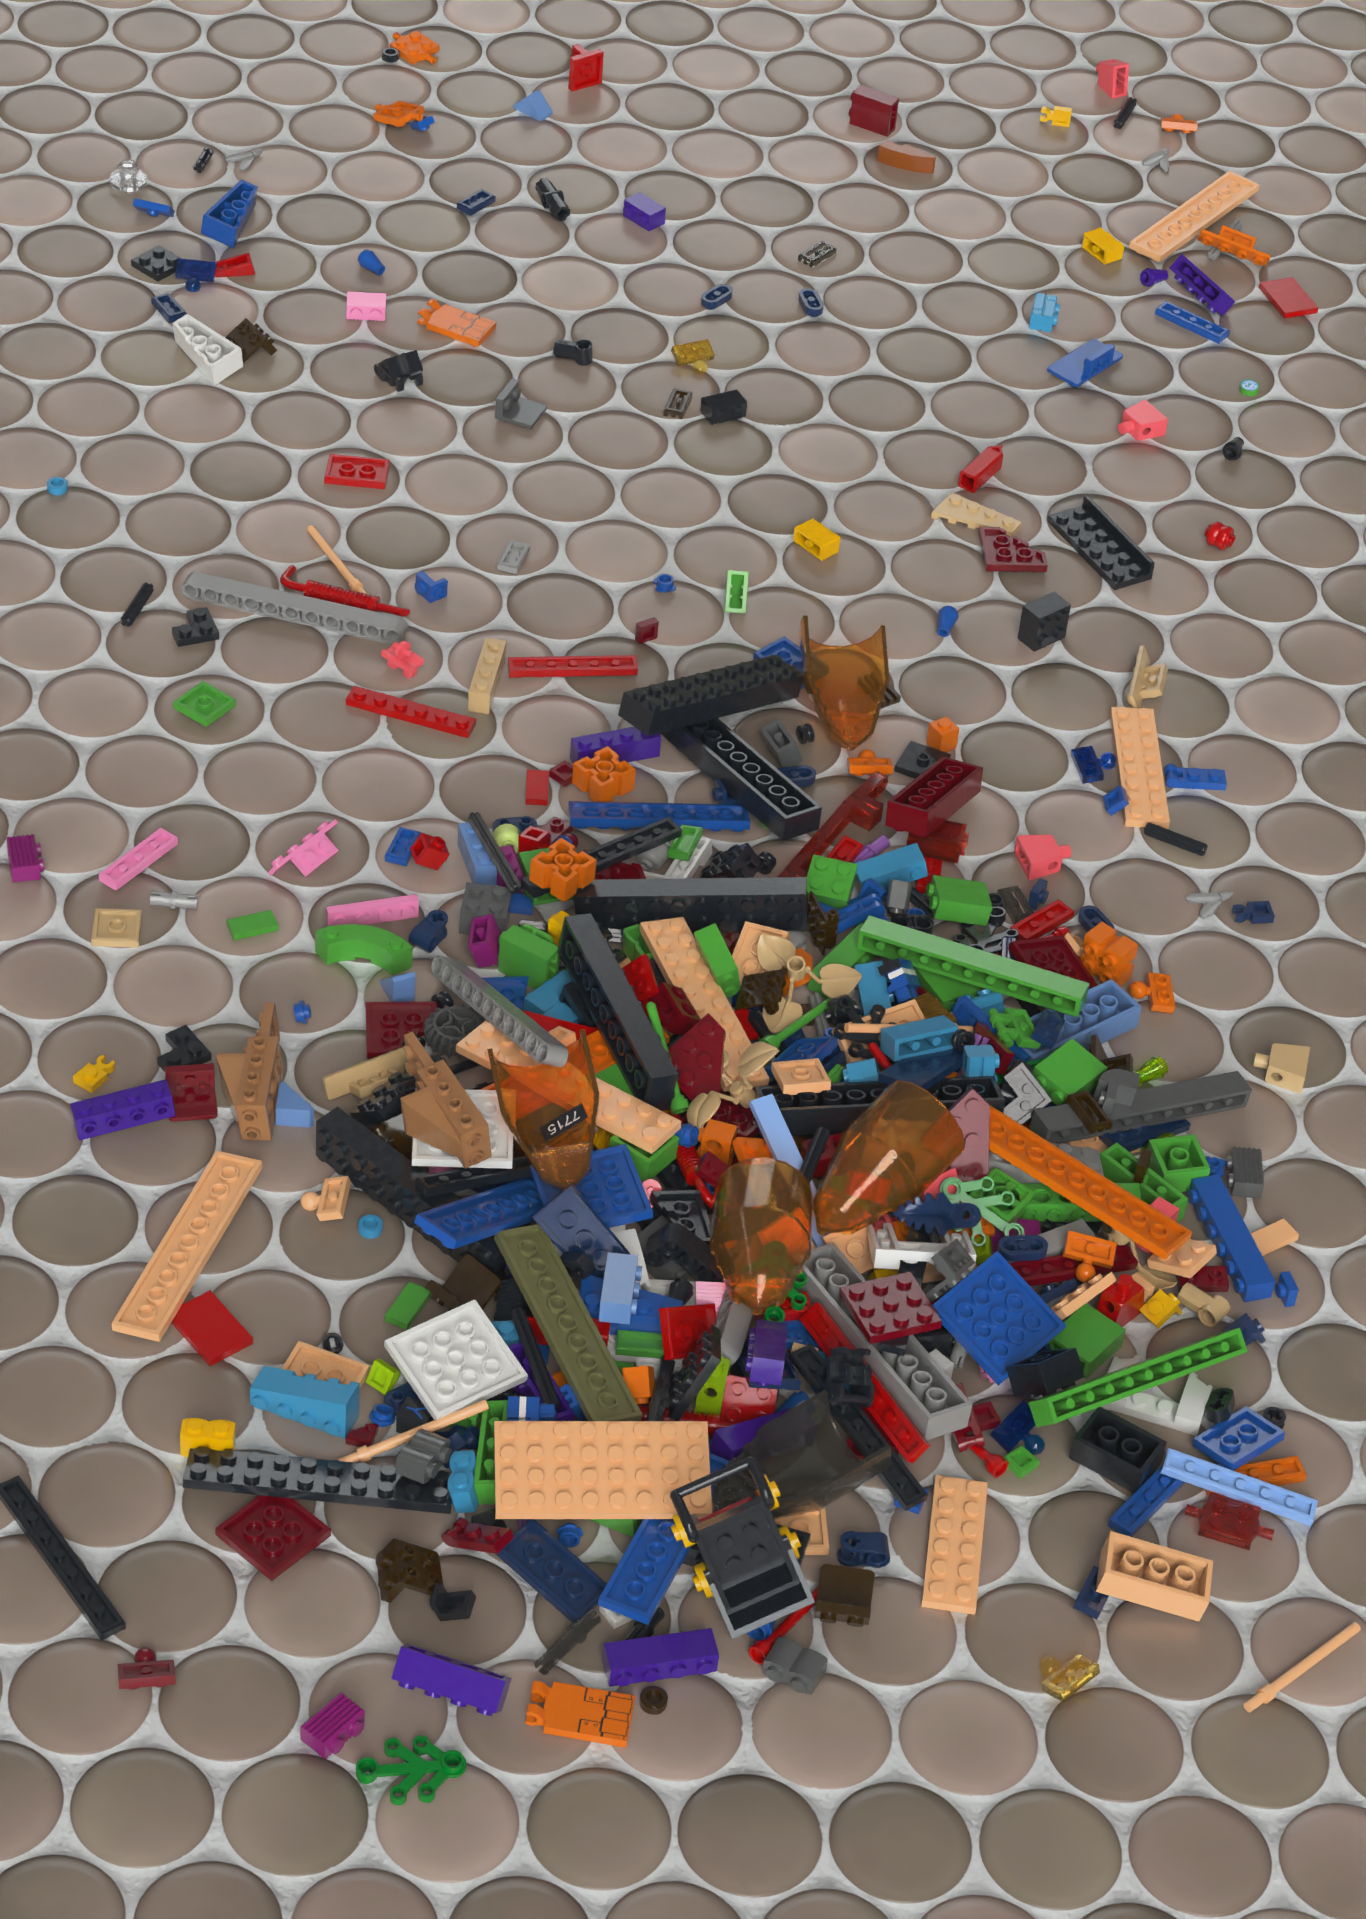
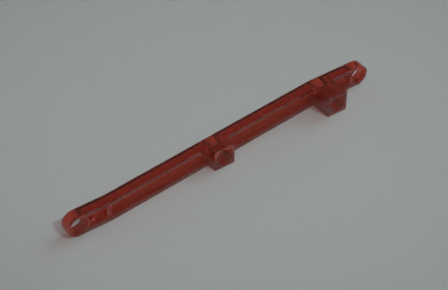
[723,771,888,952]

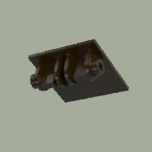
[807,891,840,955]
[734,968,787,1015]
[368,1113,413,1161]

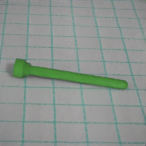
[759,997,831,1050]
[646,1002,689,1115]

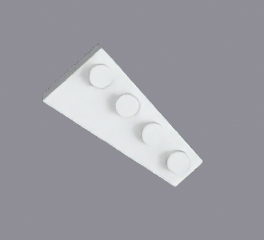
[173,314,243,386]

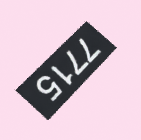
[540,1103,588,1142]

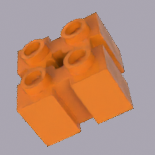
[572,746,636,802]
[529,838,596,902]
[1080,922,1138,986]

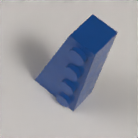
[201,179,258,249]
[580,1275,683,1335]

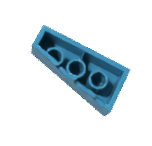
[250,1366,360,1439]

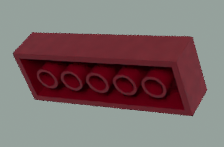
[885,757,983,837]

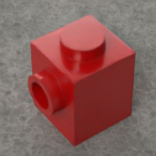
[519,826,550,852]
[410,833,450,871]

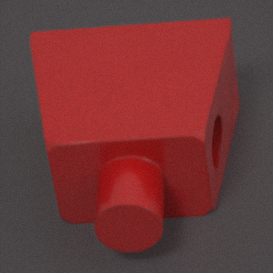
[1097,1274,1144,1327]

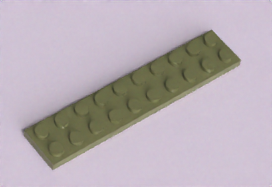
[494,1224,642,1421]

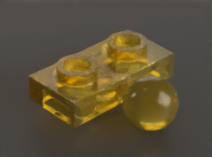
[671,339,715,375]
[1040,1654,1100,1702]

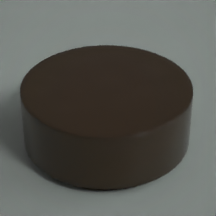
[640,1686,668,1715]

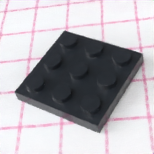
[668,1325,721,1421]

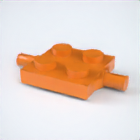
[390,30,440,65]
[373,100,425,127]

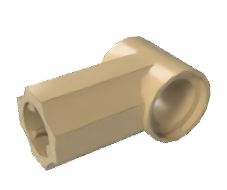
[1177,1282,1230,1327]

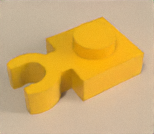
[1040,106,1072,127]
[73,1055,115,1093]

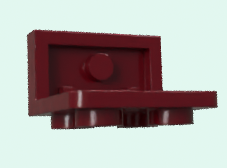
[165,1063,218,1122]

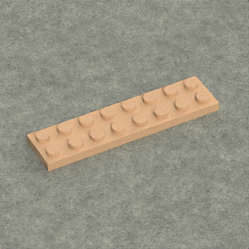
[1110,707,1170,829]

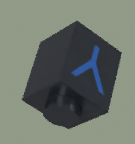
[396,1397,435,1433]

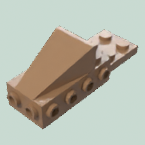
[216,1003,284,1140]
[400,1031,492,1168]

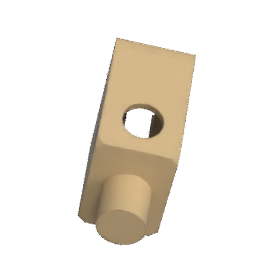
[1253,1043,1310,1094]

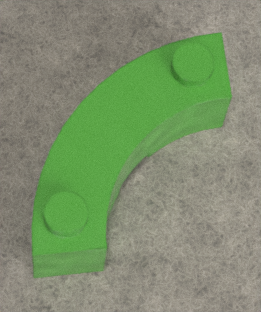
[315,924,413,976]

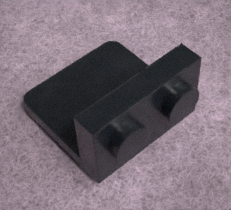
[700,842,763,878]

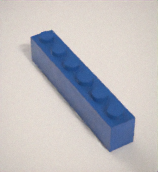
[1187,1174,1275,1302]

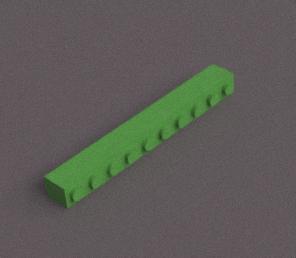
[857,915,1090,1017]
[1028,1328,1248,1428]

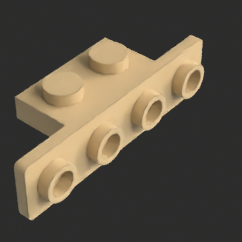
[1127,645,1168,708]
[322,1048,407,1100]

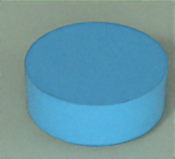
[47,477,68,495]
[358,1214,383,1239]

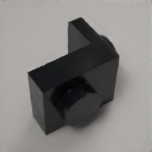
[430,1583,476,1621]

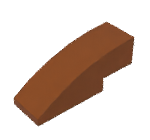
[877,140,936,174]

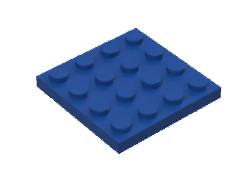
[530,1144,653,1228]
[932,1251,1067,1386]

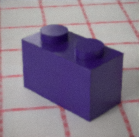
[623,192,666,231]

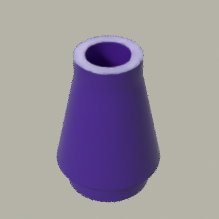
[1140,268,1168,287]

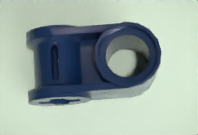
[408,910,448,953]
[837,1531,890,1568]

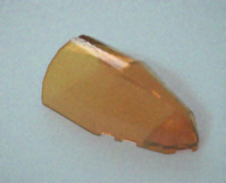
[799,615,889,751]
[487,1029,600,1191]
[813,1080,965,1236]
[710,1157,813,1315]

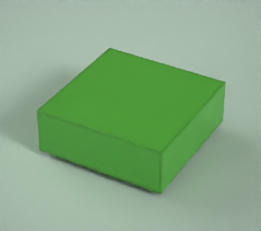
[1003,1445,1040,1479]

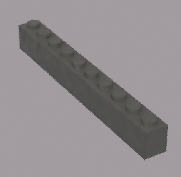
[1029,1071,1252,1144]

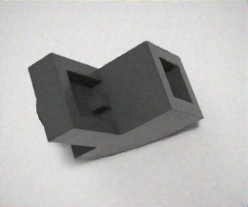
[1094,1069,1140,1117]

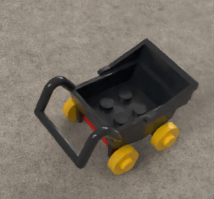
[670,1456,815,1639]

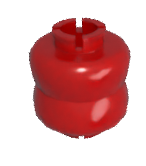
[1204,521,1236,550]

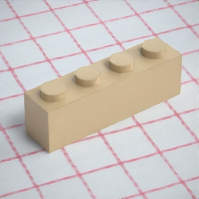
[468,638,507,714]

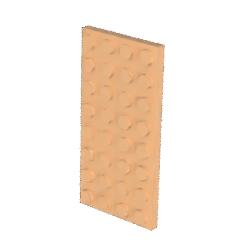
[494,1421,712,1519]

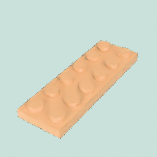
[921,1475,988,1615]

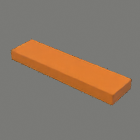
[1204,1455,1307,1497]

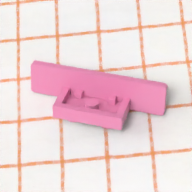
[268,819,339,877]

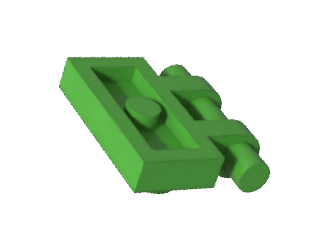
[988,1008,1041,1049]

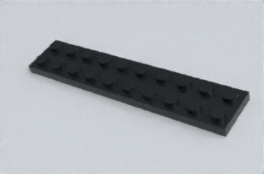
[183,1447,452,1514]

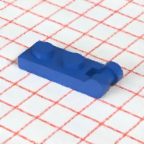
[1164,764,1227,791]
[837,893,886,935]

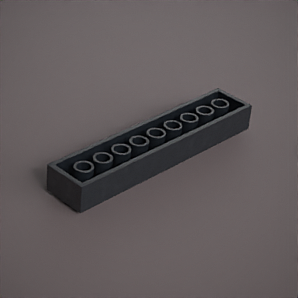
[618,655,804,736]
[660,718,822,841]
[574,877,809,932]
[557,913,679,1111]
[755,1076,1005,1137]
[316,1106,506,1278]

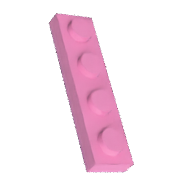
[99,828,178,891]
[326,894,419,926]

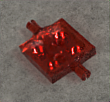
[1184,1492,1274,1550]

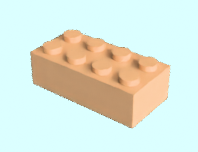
[1096,1531,1213,1621]

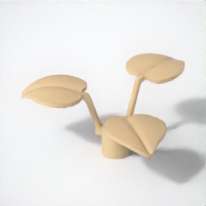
[757,933,862,1034]
[687,1041,779,1132]
[1101,1222,1177,1291]

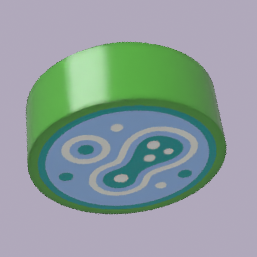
[1239,379,1259,396]

